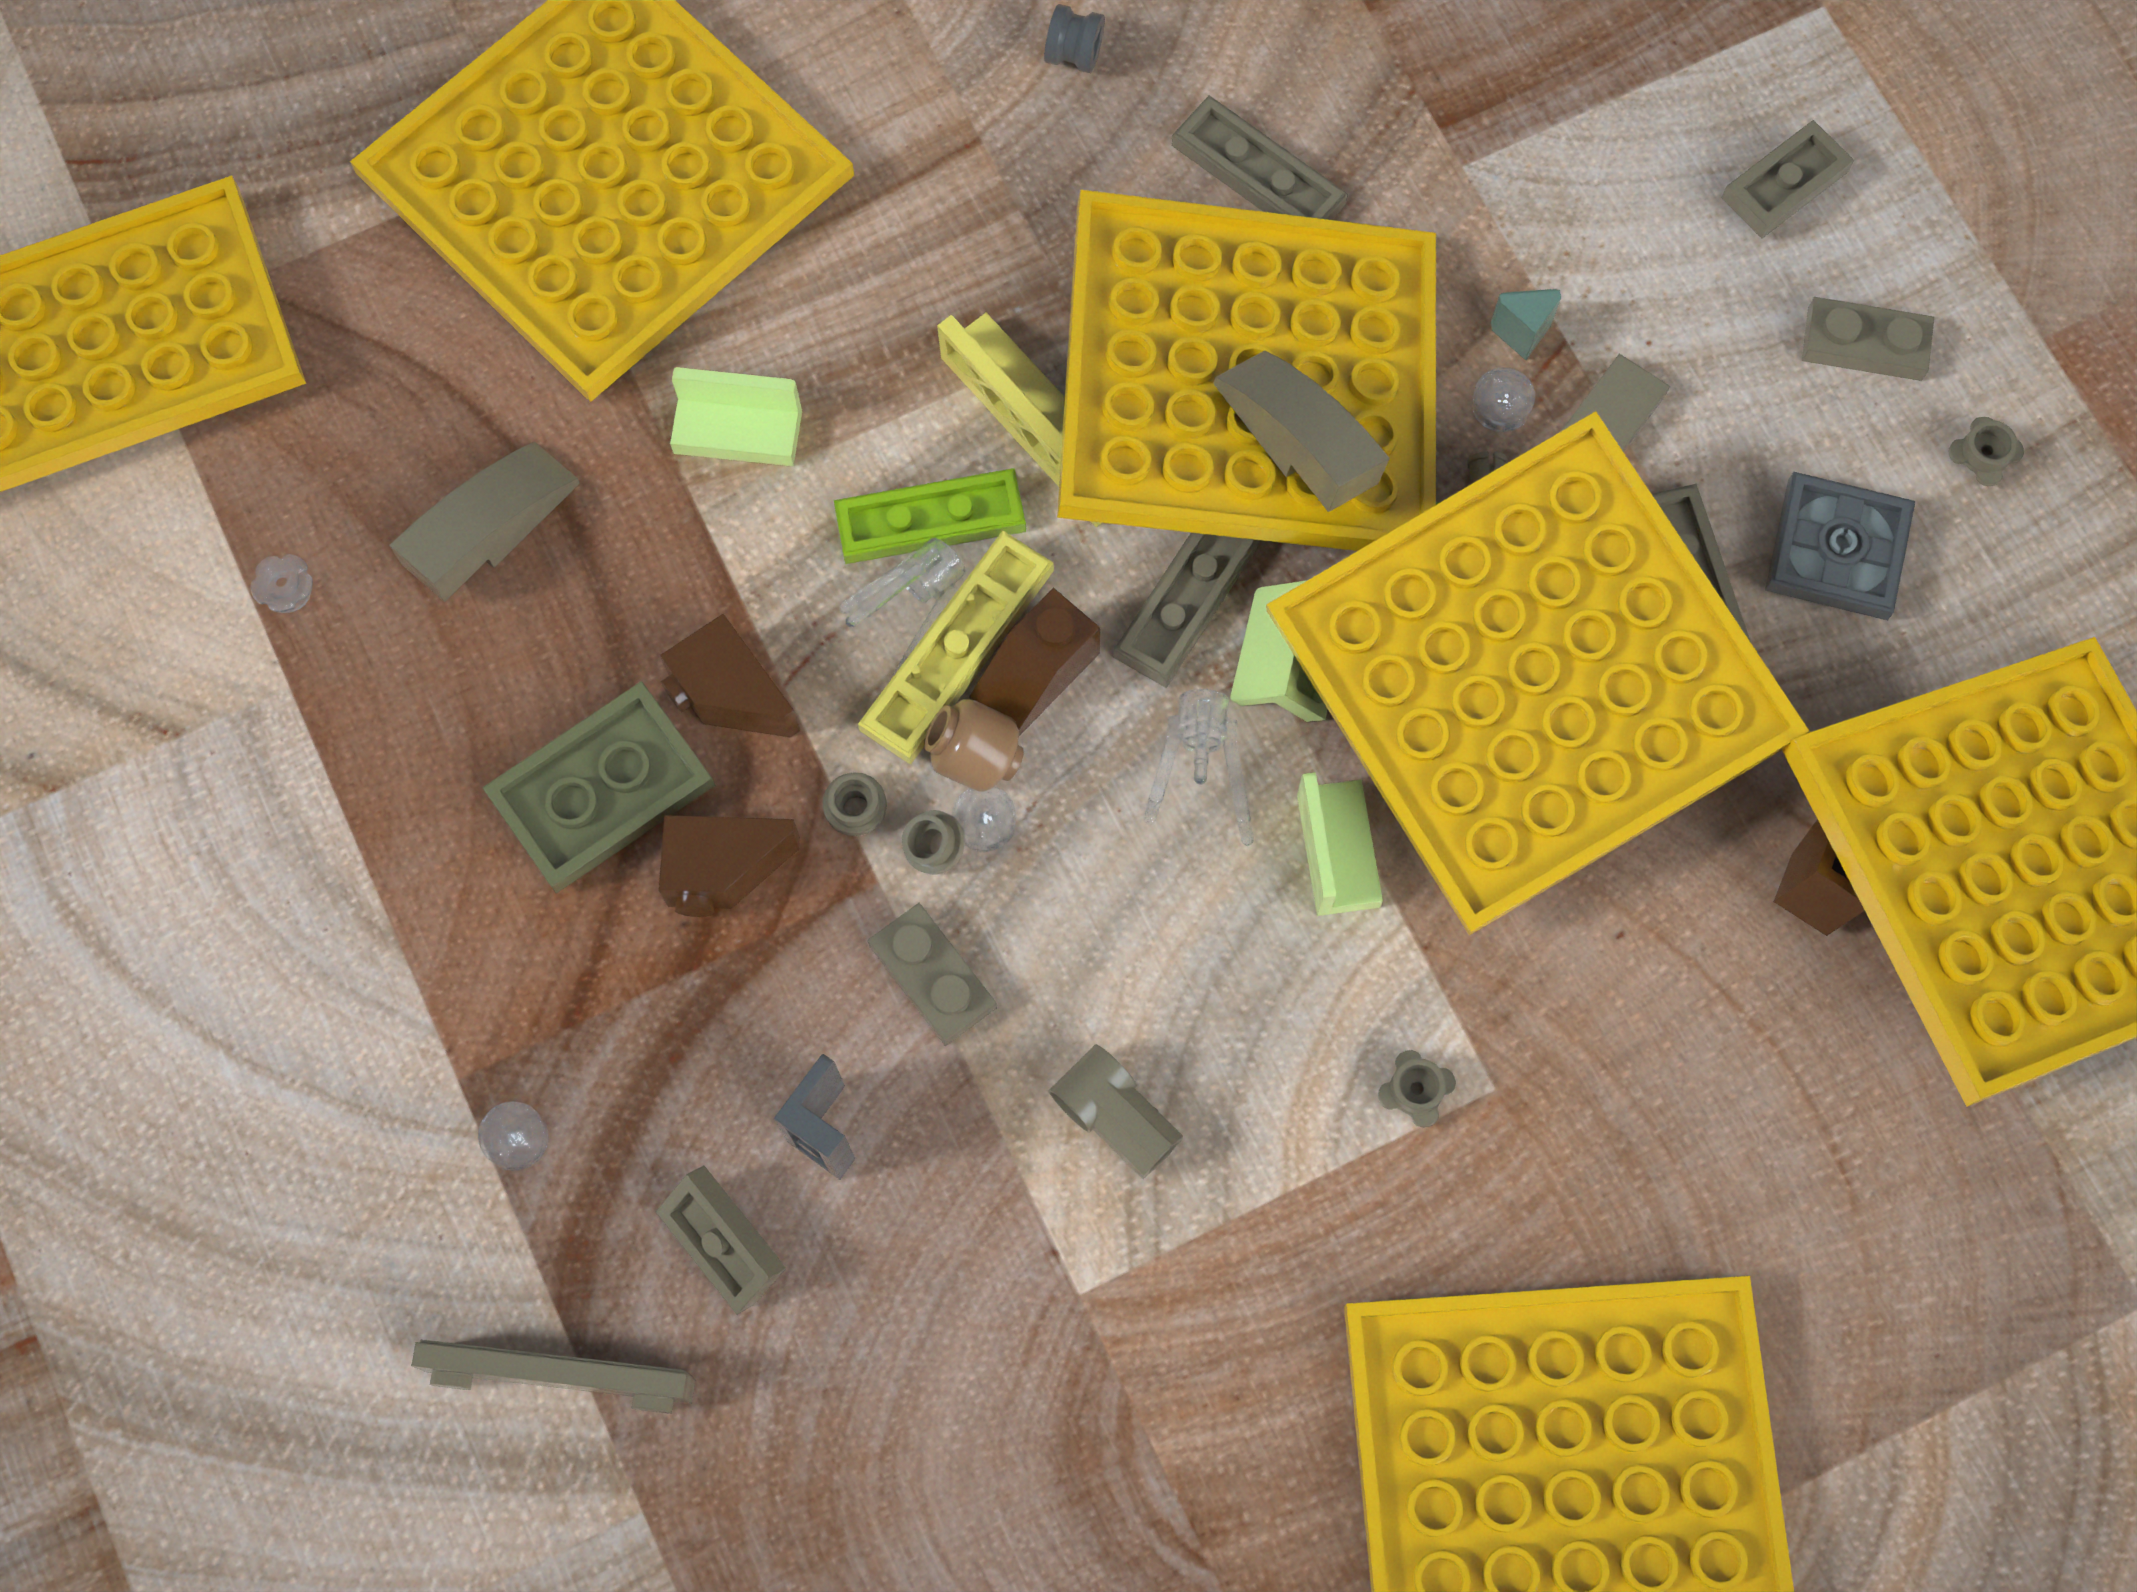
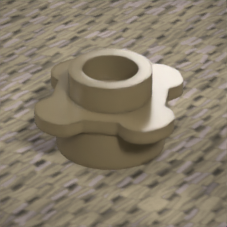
[1949,417,2024,486]
[1378,1050,1456,1128]

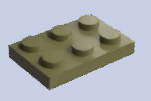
[482,681,715,894]

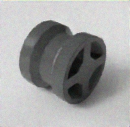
[1044,4,1105,74]

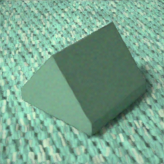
[1491,289,1561,360]

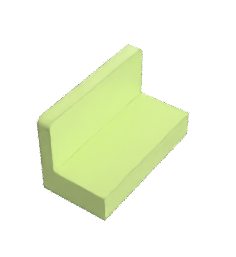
[670,367,802,466]
[1230,580,1328,722]
[1297,772,1383,916]

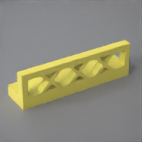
[937,312,1101,527]

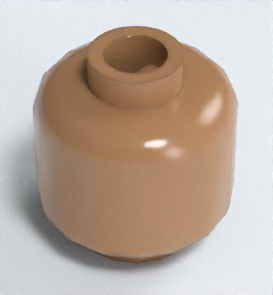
[925,699,1024,792]

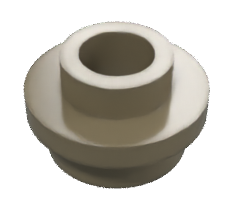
[823,772,887,836]
[902,810,965,875]

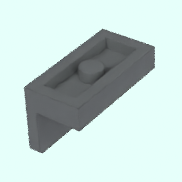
[774,1054,856,1180]

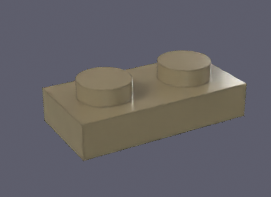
[1721,120,1854,239]
[1802,297,1934,381]
[867,902,997,1046]
[656,1166,786,1315]

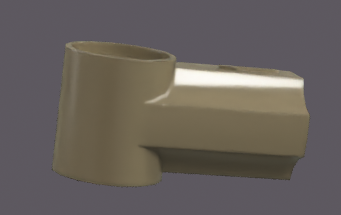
[1048,1044,1183,1179]

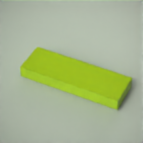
[834,468,1026,564]

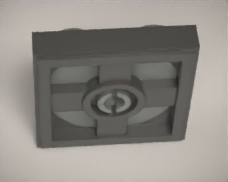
[1765,472,1916,621]

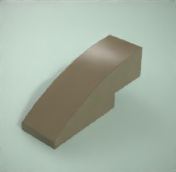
[1213,351,1390,512]
[389,442,580,602]

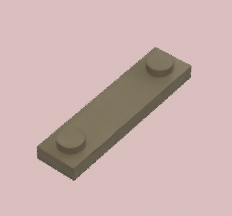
[411,1339,696,1414]

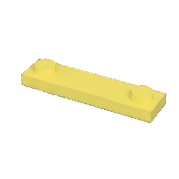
[858,530,1054,765]

